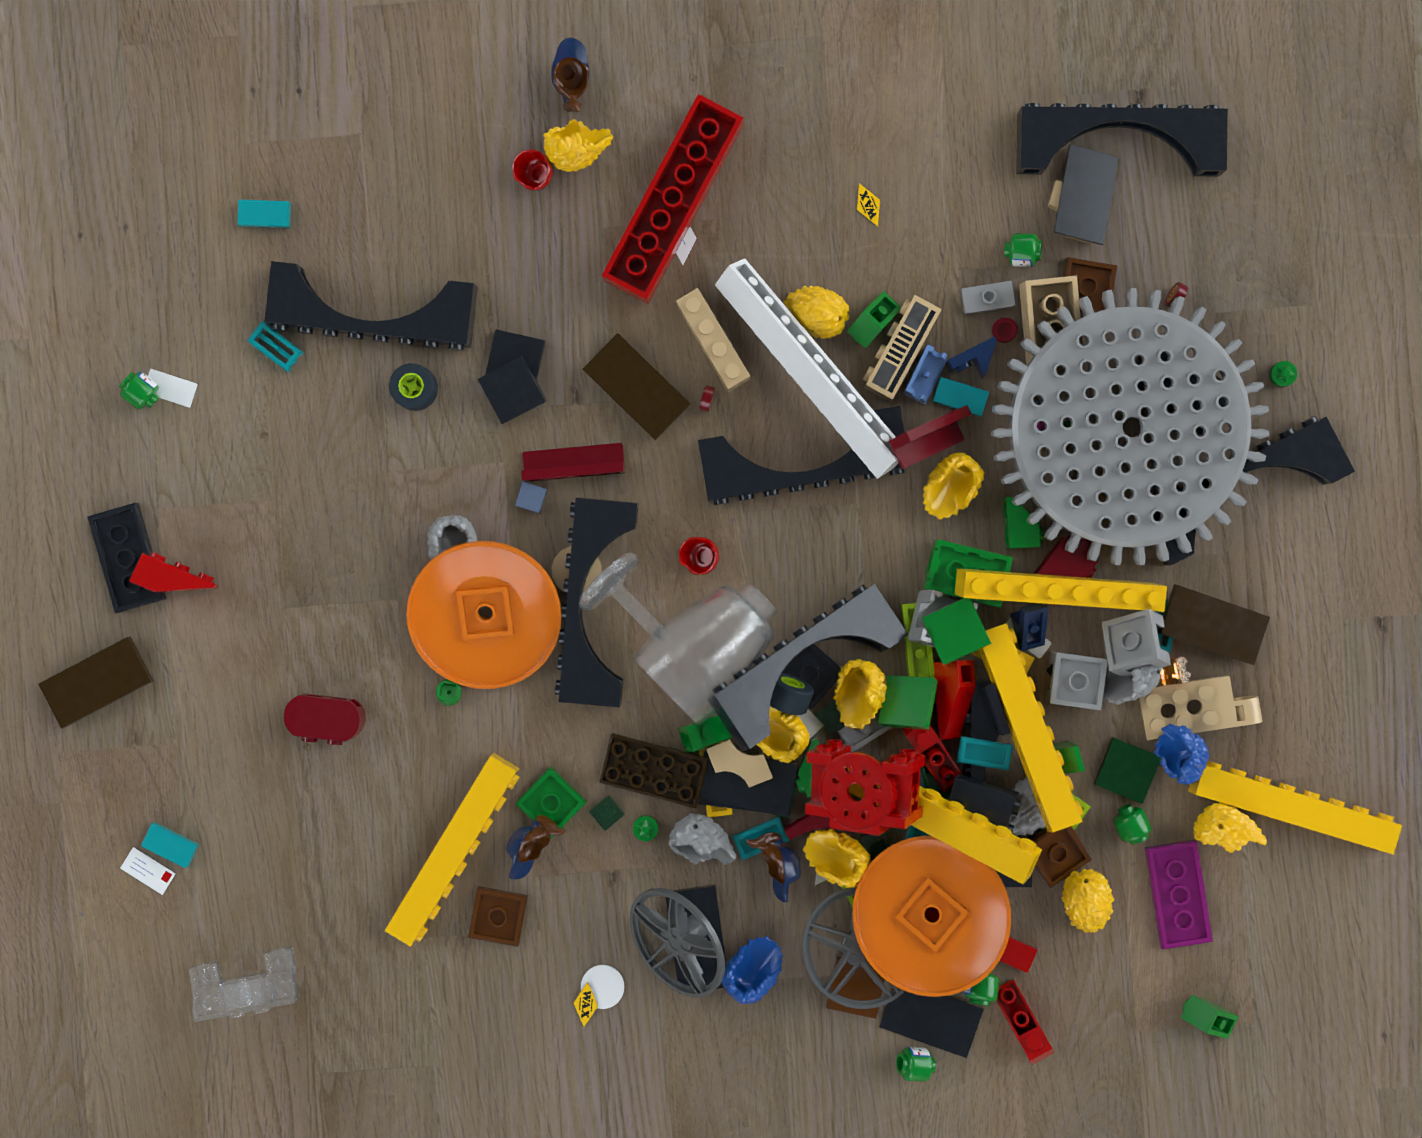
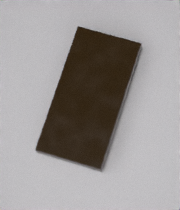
[582,333,691,441]
[1158,584,1270,665]
[38,636,154,729]
[599,733,709,809]

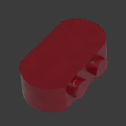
[1033,535,1099,606]
[283,694,366,745]

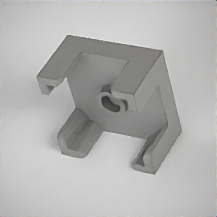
[908,590,978,648]
[1102,609,1171,677]
[1044,651,1108,710]

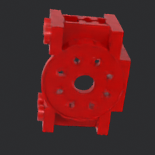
[805,739,925,836]

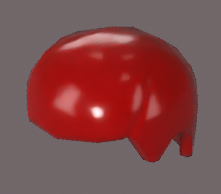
[512,149,554,191]
[678,537,720,575]

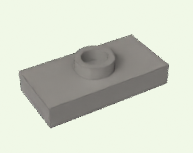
[960,281,1016,315]

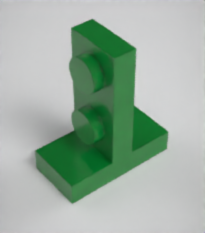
[677,715,733,752]

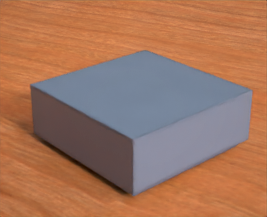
[515,482,548,513]

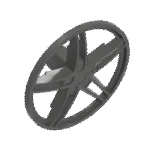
[802,887,904,1009]
[630,888,725,997]

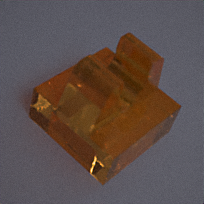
[1160,657,1191,685]

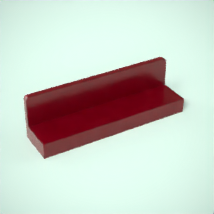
[888,405,972,469]
[521,443,625,482]

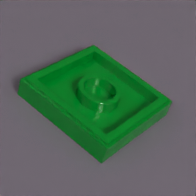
[922,598,992,665]
[878,675,938,730]
[515,767,587,839]

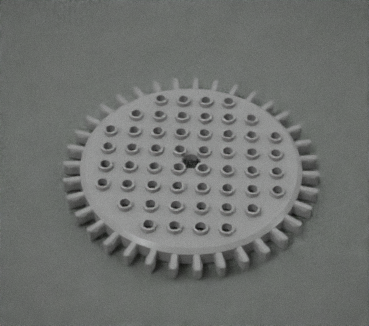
[991,288,1269,565]

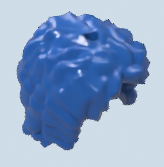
[1154,724,1210,785]
[721,936,783,1004]

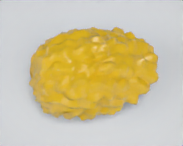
[543,119,613,172]
[783,285,849,339]
[922,453,985,520]
[833,659,887,730]
[756,706,809,763]
[1193,803,1267,853]
[803,829,871,888]
[1062,869,1114,933]

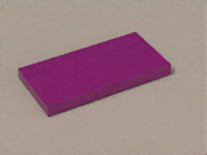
[1144,839,1213,949]

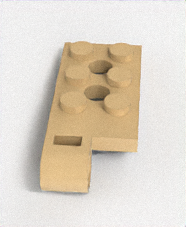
[1139,675,1263,740]

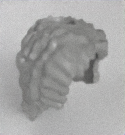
[427,515,477,560]
[1104,664,1163,705]
[1011,777,1045,836]
[669,813,736,865]

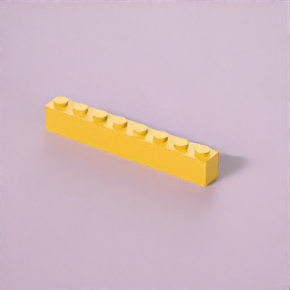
[955,568,1167,612]
[979,623,1083,832]
[385,753,520,947]
[1188,761,1402,855]
[847,768,1042,884]

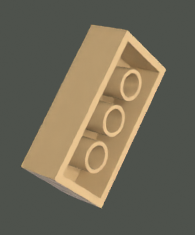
[1019,276,1085,375]

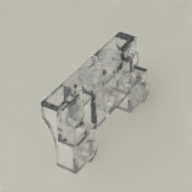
[188,946,299,1022]

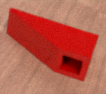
[129,552,219,593]
[934,660,976,740]
[902,726,963,792]
[996,979,1054,1065]

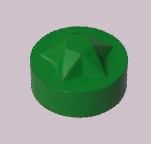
[1269,361,1297,387]
[435,679,462,706]
[633,815,659,842]

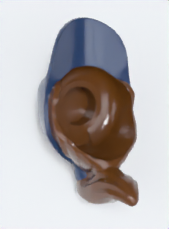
[551,37,589,113]
[506,815,565,880]
[746,832,801,903]

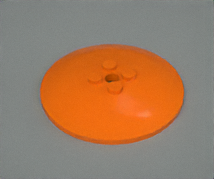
[406,541,562,689]
[853,836,1011,997]

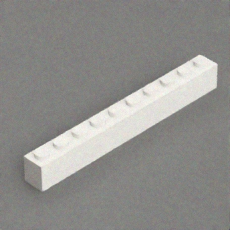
[715,259,899,479]

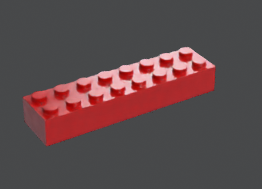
[601,94,744,305]

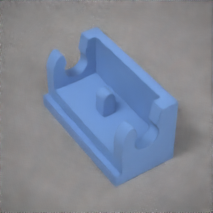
[902,345,948,404]

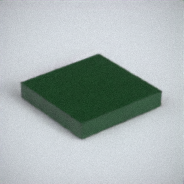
[1094,737,1161,804]

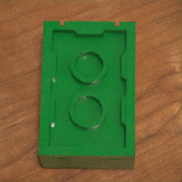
[922,539,1013,608]

